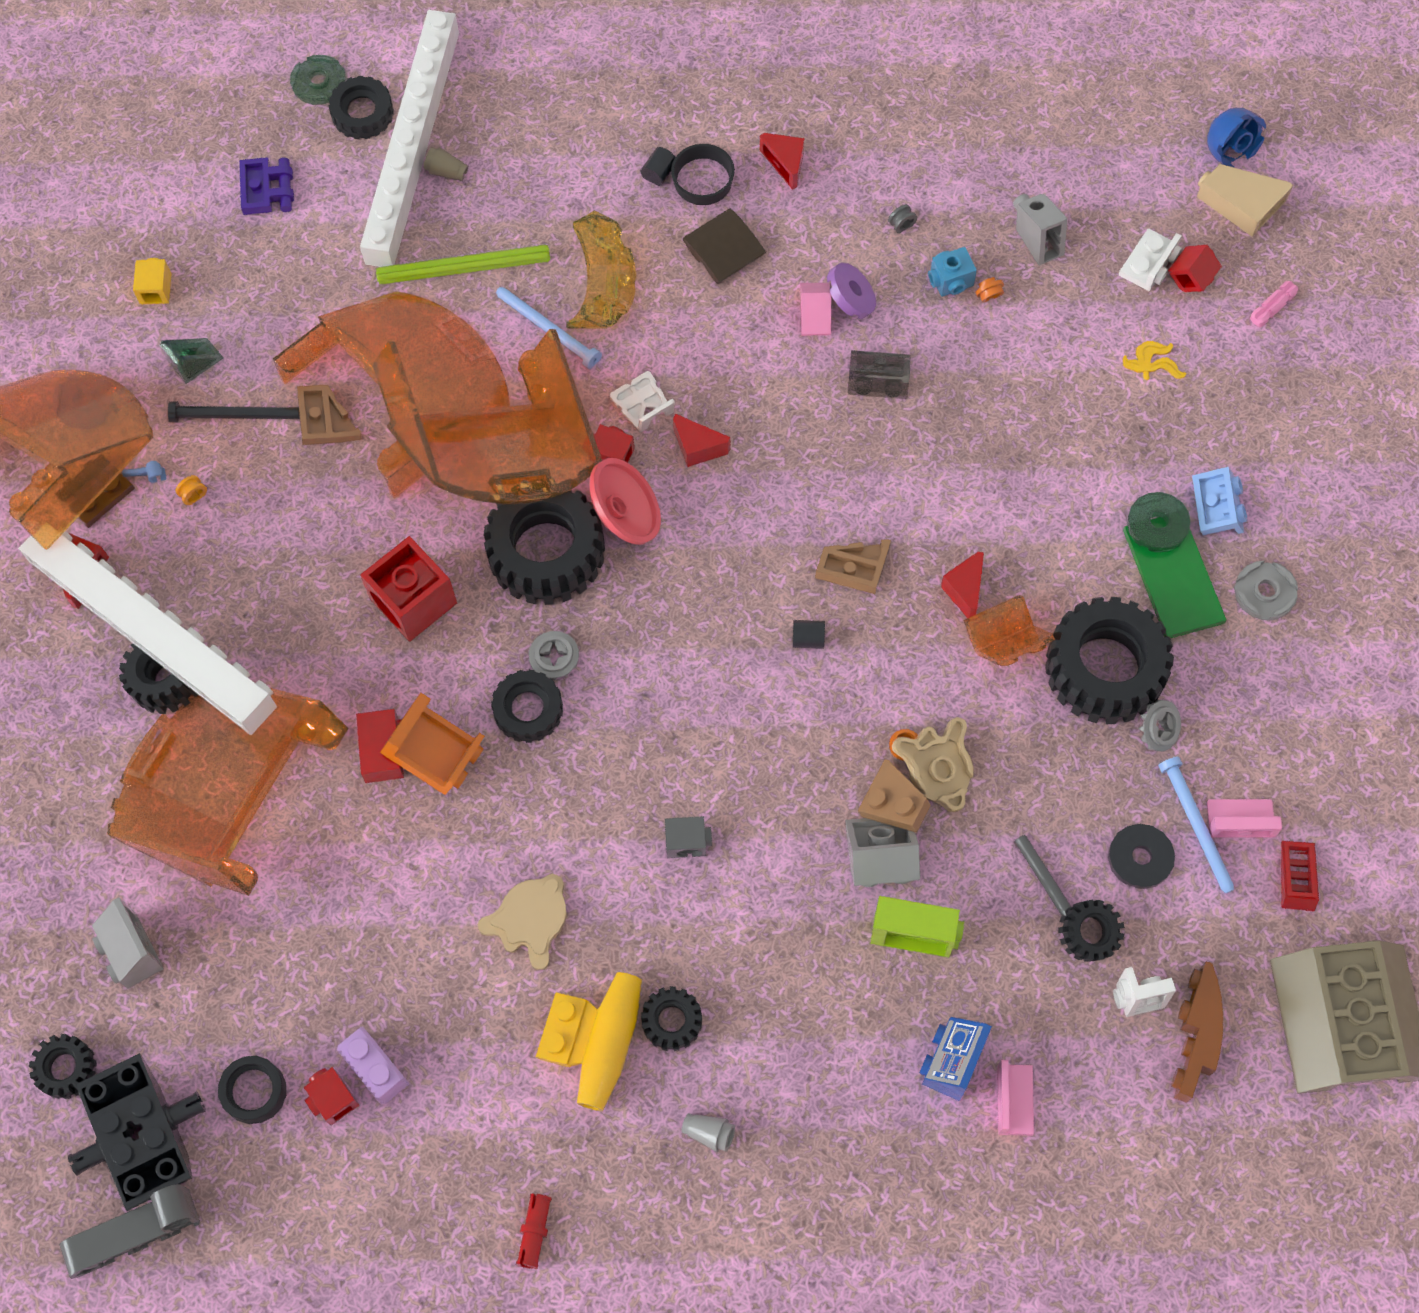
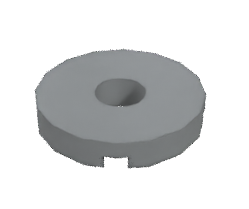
[1234,561,1298,620]

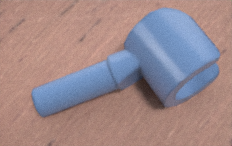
[122,461,166,483]

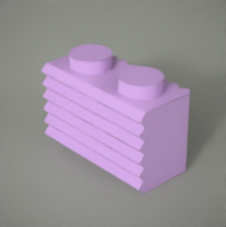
[337,1026,409,1104]

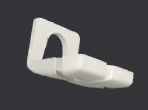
[610,371,675,432]

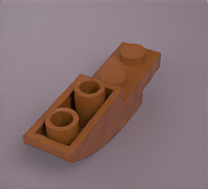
[1171,961,1223,1103]

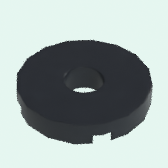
[1108,824,1175,889]

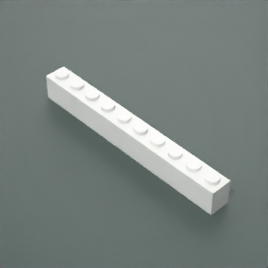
[360,10,459,267]
[18,522,278,735]

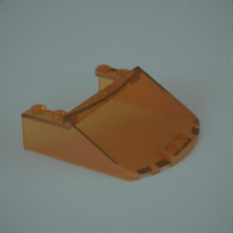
[273,291,510,499]
[373,329,602,504]
[0,370,153,550]
[107,688,349,896]

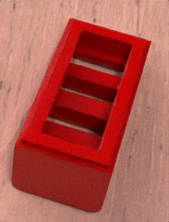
[1281,841,1319,911]

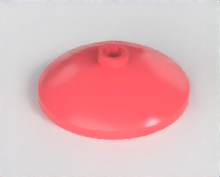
[589,458,661,545]

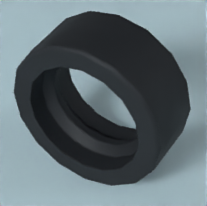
[218,1056,287,1124]

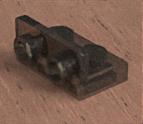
[848,350,911,399]

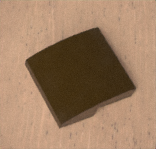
[682,208,766,284]

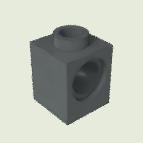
[665,816,712,858]

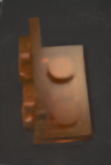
[963,595,1055,666]

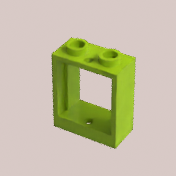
[870,896,964,958]

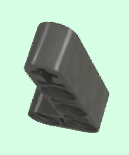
[59,1184,200,1279]

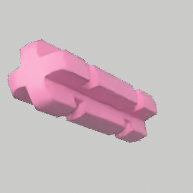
[1250,281,1298,327]

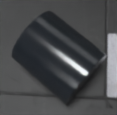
[640,147,675,186]
[792,620,825,649]

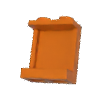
[380,692,485,795]

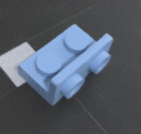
[1192,467,1248,535]

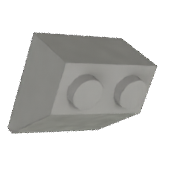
[845,818,920,887]
[92,897,164,989]

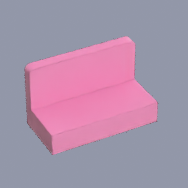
[1207,799,1282,838]
[997,1060,1034,1136]

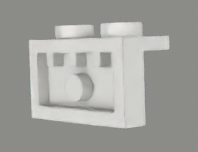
[1119,228,1182,291]
[1113,967,1176,1017]

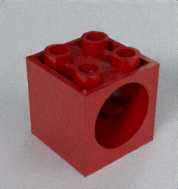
[360,536,458,642]

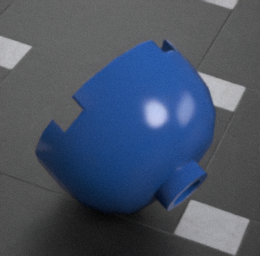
[1207,107,1266,167]

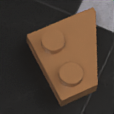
[297,385,361,445]
[815,539,891,594]
[858,759,931,833]

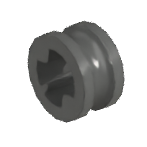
[888,204,918,233]

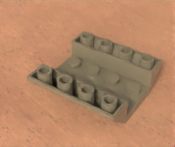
[1270,940,1419,1094]

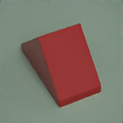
[759,133,805,190]
[673,414,731,467]
[941,552,984,620]

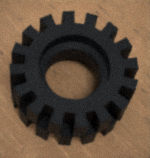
[1058,899,1125,962]
[641,986,702,1051]
[29,1034,97,1099]

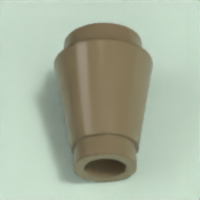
[423,147,469,181]

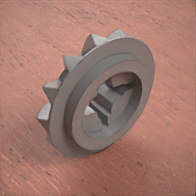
[529,631,579,681]
[1138,700,1181,752]

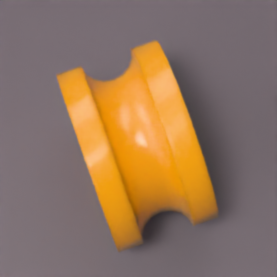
[175,475,207,505]

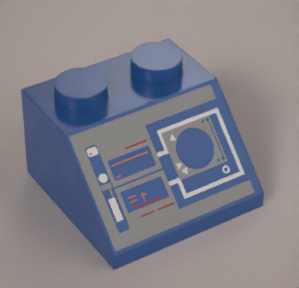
[919,1017,992,1101]

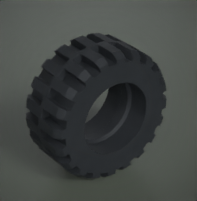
[483,481,605,605]
[1045,596,1174,725]

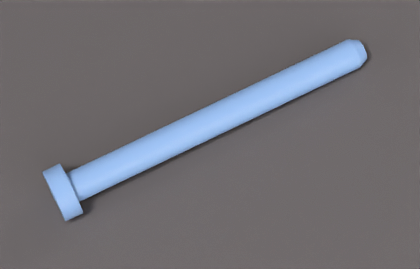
[496,287,602,370]
[1158,756,1234,893]

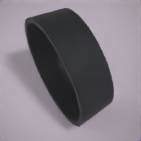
[671,144,735,205]

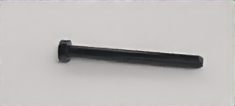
[168,401,300,423]

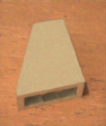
[1197,164,1293,236]

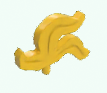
[1122,341,1186,380]

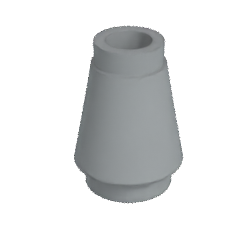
[682,1113,735,1152]

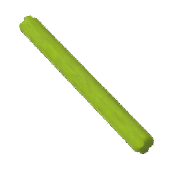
[376,245,550,284]

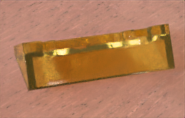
[566,210,636,329]

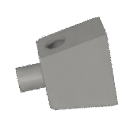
[1013,194,1067,266]

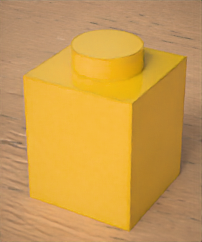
[133,258,172,304]

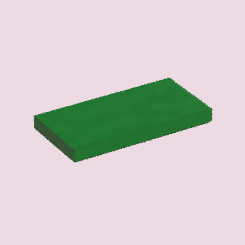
[1123,511,1227,638]

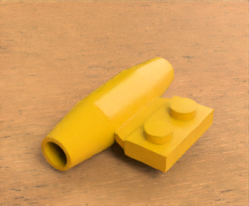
[535,972,642,1111]

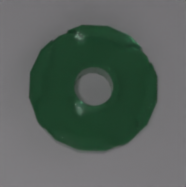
[290,55,347,105]
[1127,492,1191,552]

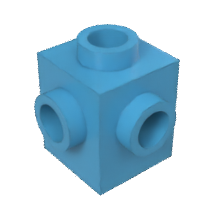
[928,247,977,297]

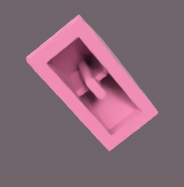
[800,283,831,336]

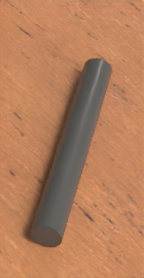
[1014,835,1071,916]

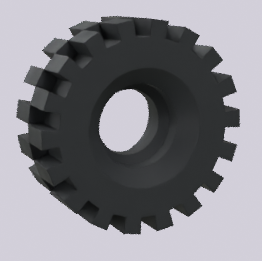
[119,643,198,714]

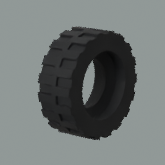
[328,76,394,139]
[491,669,563,743]

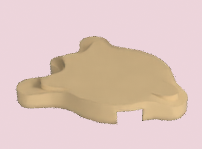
[892,717,973,812]
[477,874,567,970]

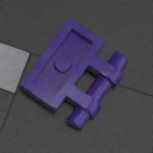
[239,157,294,215]

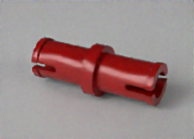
[516,1193,552,1269]

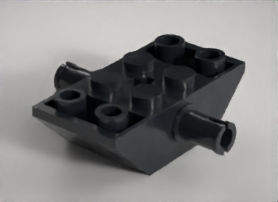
[68,1053,206,1211]

